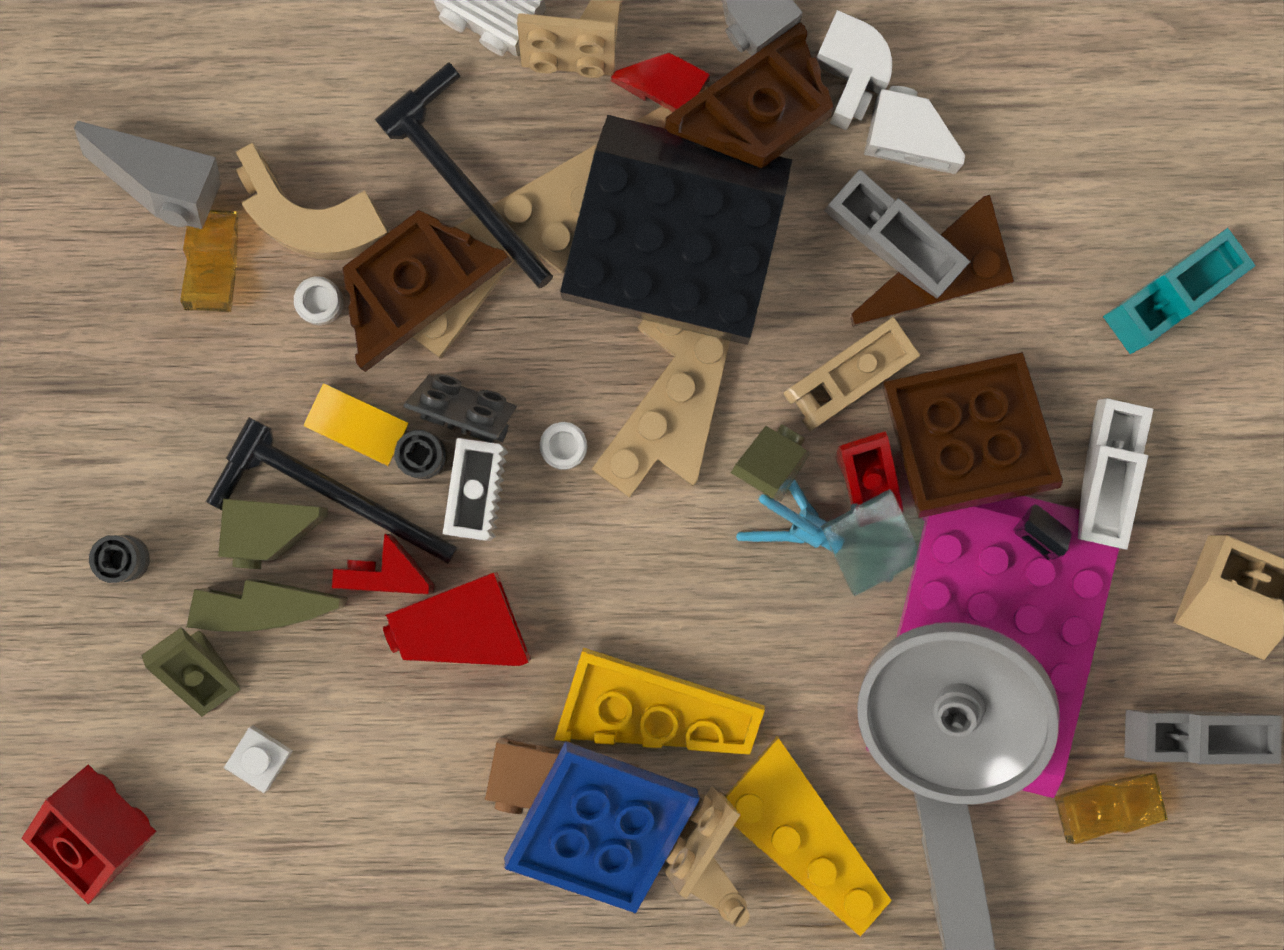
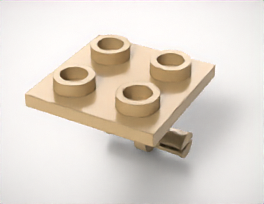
[517,0,623,78]
[662,786,750,927]

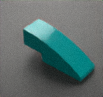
[1103,228,1256,355]

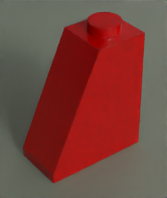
[383,572,532,666]

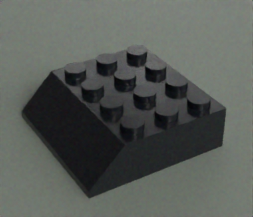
[560,115,793,345]

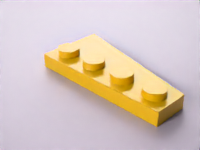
[554,647,765,755]
[725,736,892,937]

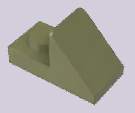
[141,627,241,717]

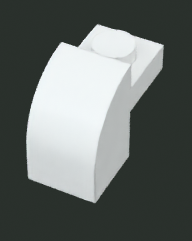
[817,10,892,131]

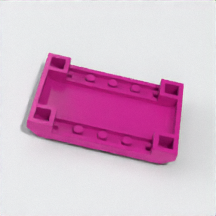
[866,496,1119,798]

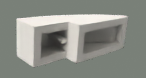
[1078,398,1154,550]

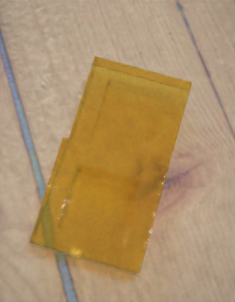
[180,210,238,312]
[1054,773,1168,844]

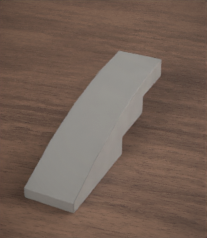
[914,792,995,950]

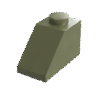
[731,424,810,501]
[218,499,328,569]

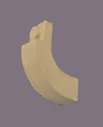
[236,143,389,260]

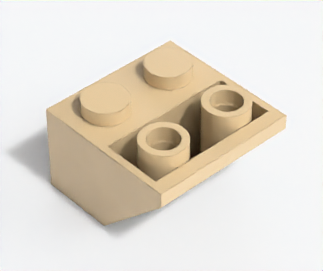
[1173,535,1284,660]

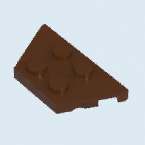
[665,22,834,168]
[342,210,512,372]

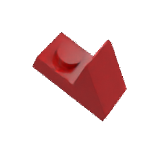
[835,431,904,526]
[332,534,434,594]

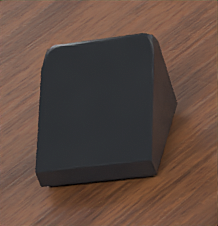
[1013,504,1072,560]

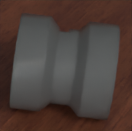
[394,430,447,479]
[89,535,150,583]

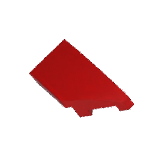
[611,53,710,112]

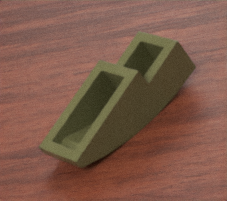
[186,579,348,631]

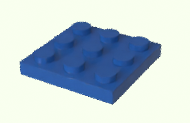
[504,741,700,913]

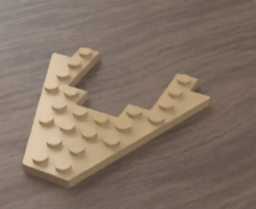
[412,86,730,498]

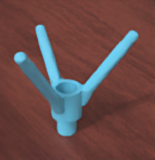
[736,480,843,553]

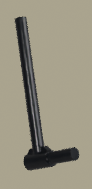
[374,62,553,288]
[206,417,457,564]

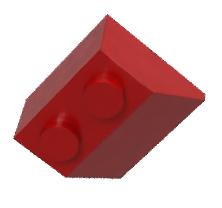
[21,764,157,905]

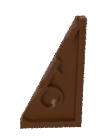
[850,195,1014,327]

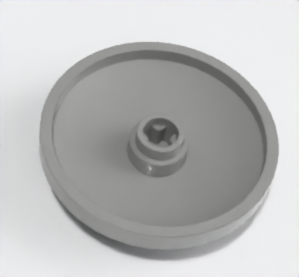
[857,622,1060,805]

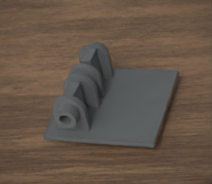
[404,374,517,443]

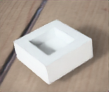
[224,725,293,793]

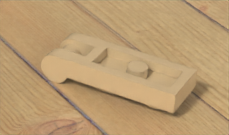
[783,317,920,432]

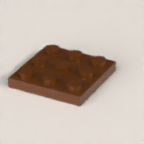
[883,352,1063,518]

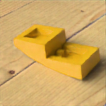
[303,383,409,466]

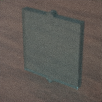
[820,489,918,597]

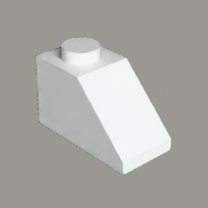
[864,86,965,174]

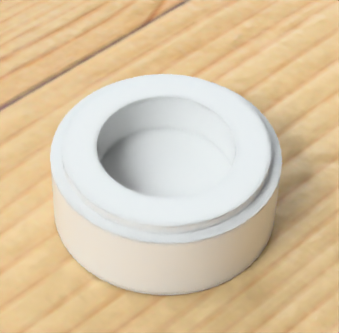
[294,276,344,325]
[540,422,588,470]

